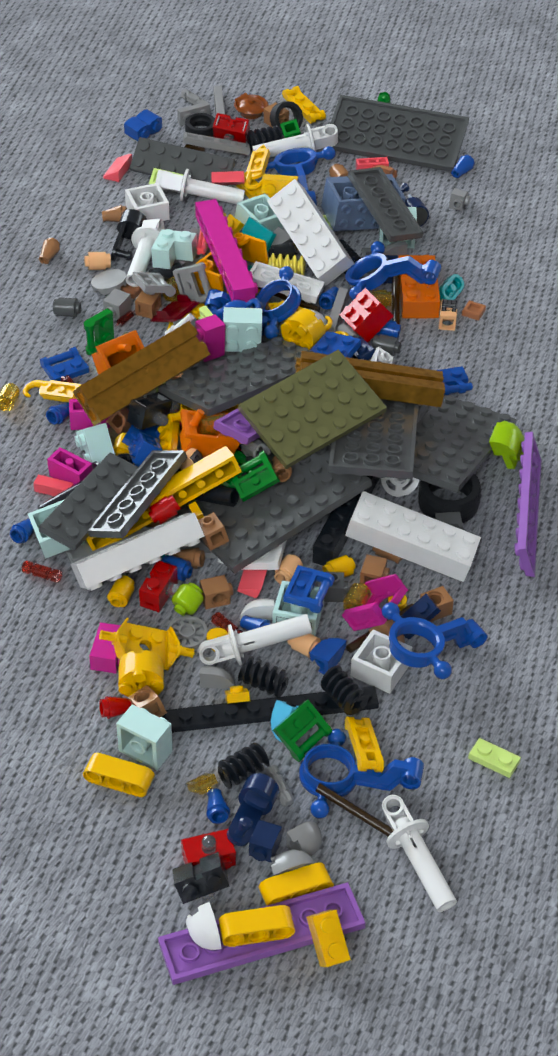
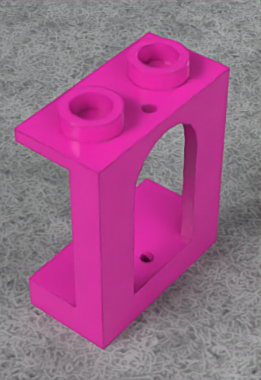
[342,574,408,631]

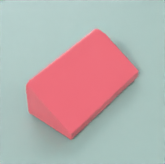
[103,154,132,182]
[237,570,267,598]

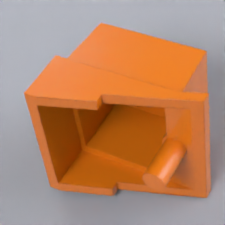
[92,330,144,375]
[179,409,241,458]

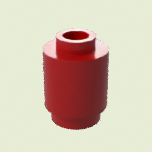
[148,495,181,525]

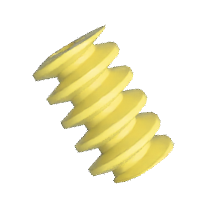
[268,253,306,276]

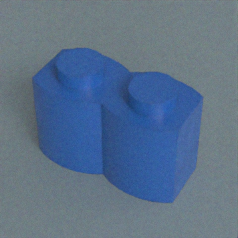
[124,109,162,141]

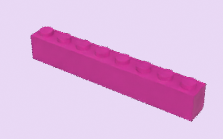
[195,199,258,302]

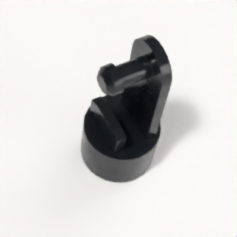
[111,209,147,261]

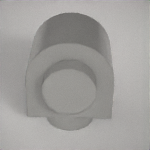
[449,188,471,211]

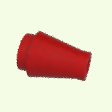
[99,696,132,719]

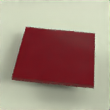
[150,294,200,322]

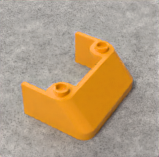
[194,232,268,294]

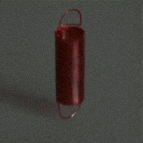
[115,310,135,327]

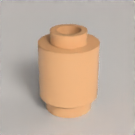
[84,252,111,270]
[274,554,303,584]
[287,634,321,658]

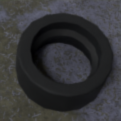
[270,101,303,130]
[185,113,215,137]

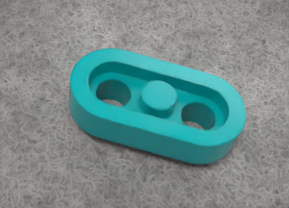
[439,274,465,301]

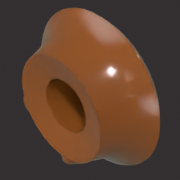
[234,92,269,119]

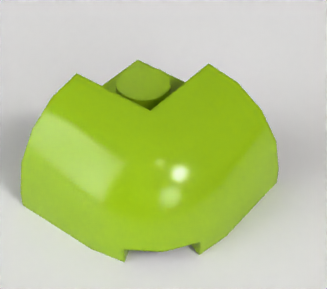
[489,421,525,469]

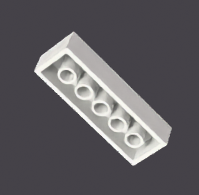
[267,179,355,286]
[345,491,481,582]
[70,513,204,591]

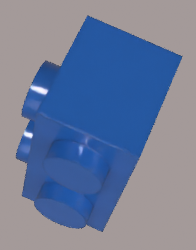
[128,431,162,467]

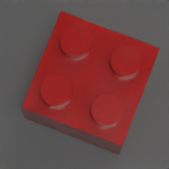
[340,288,394,343]

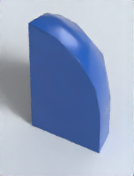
[309,638,347,675]

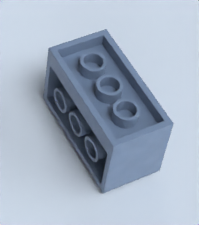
[321,174,406,231]

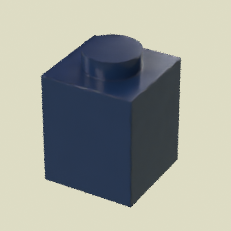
[249,819,282,863]

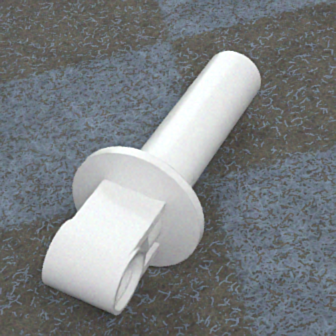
[252,124,338,158]
[155,169,245,205]
[125,218,165,287]
[198,614,312,666]
[382,795,457,912]

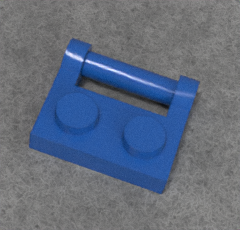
[40,347,89,382]
[283,565,335,613]

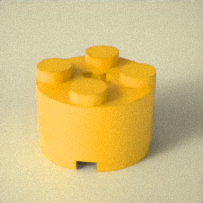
[281,309,326,350]
[118,650,164,697]

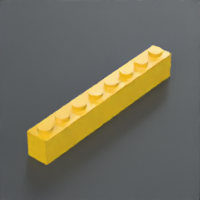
[86,446,242,551]

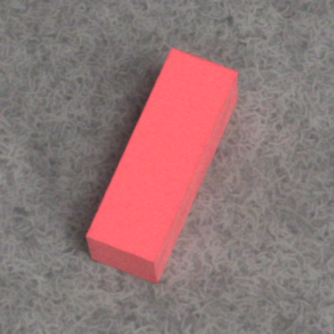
[355,157,389,170]
[211,171,244,185]
[33,474,74,496]

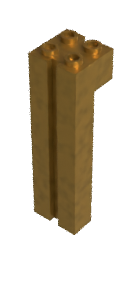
[73,321,210,426]
[295,351,445,407]

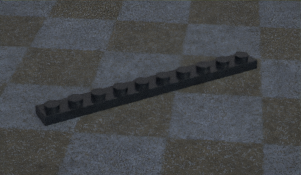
[162,686,379,733]

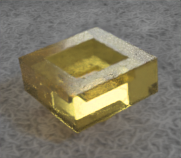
[186,773,218,795]

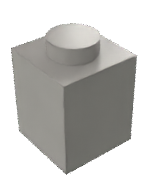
[103,288,131,320]

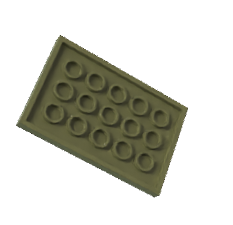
[238,349,387,469]

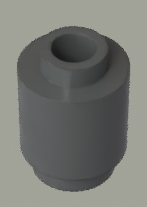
[53,297,81,317]
[372,334,401,356]

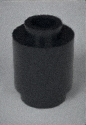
[268,243,296,260]

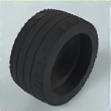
[418,474,481,523]

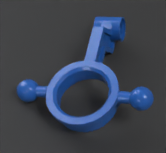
[265,146,336,206]
[345,241,441,300]
[204,266,301,339]
[382,602,488,679]
[299,729,424,819]

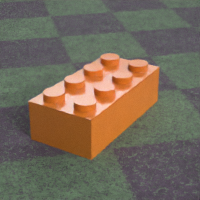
[398,255,440,318]

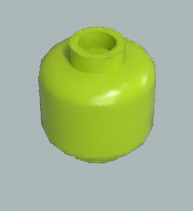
[171,582,204,616]

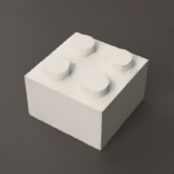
[125,183,170,221]
[350,630,412,694]

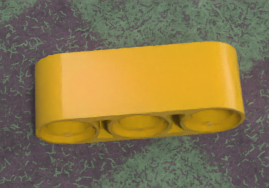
[83,753,155,797]
[258,862,334,906]
[218,905,295,947]

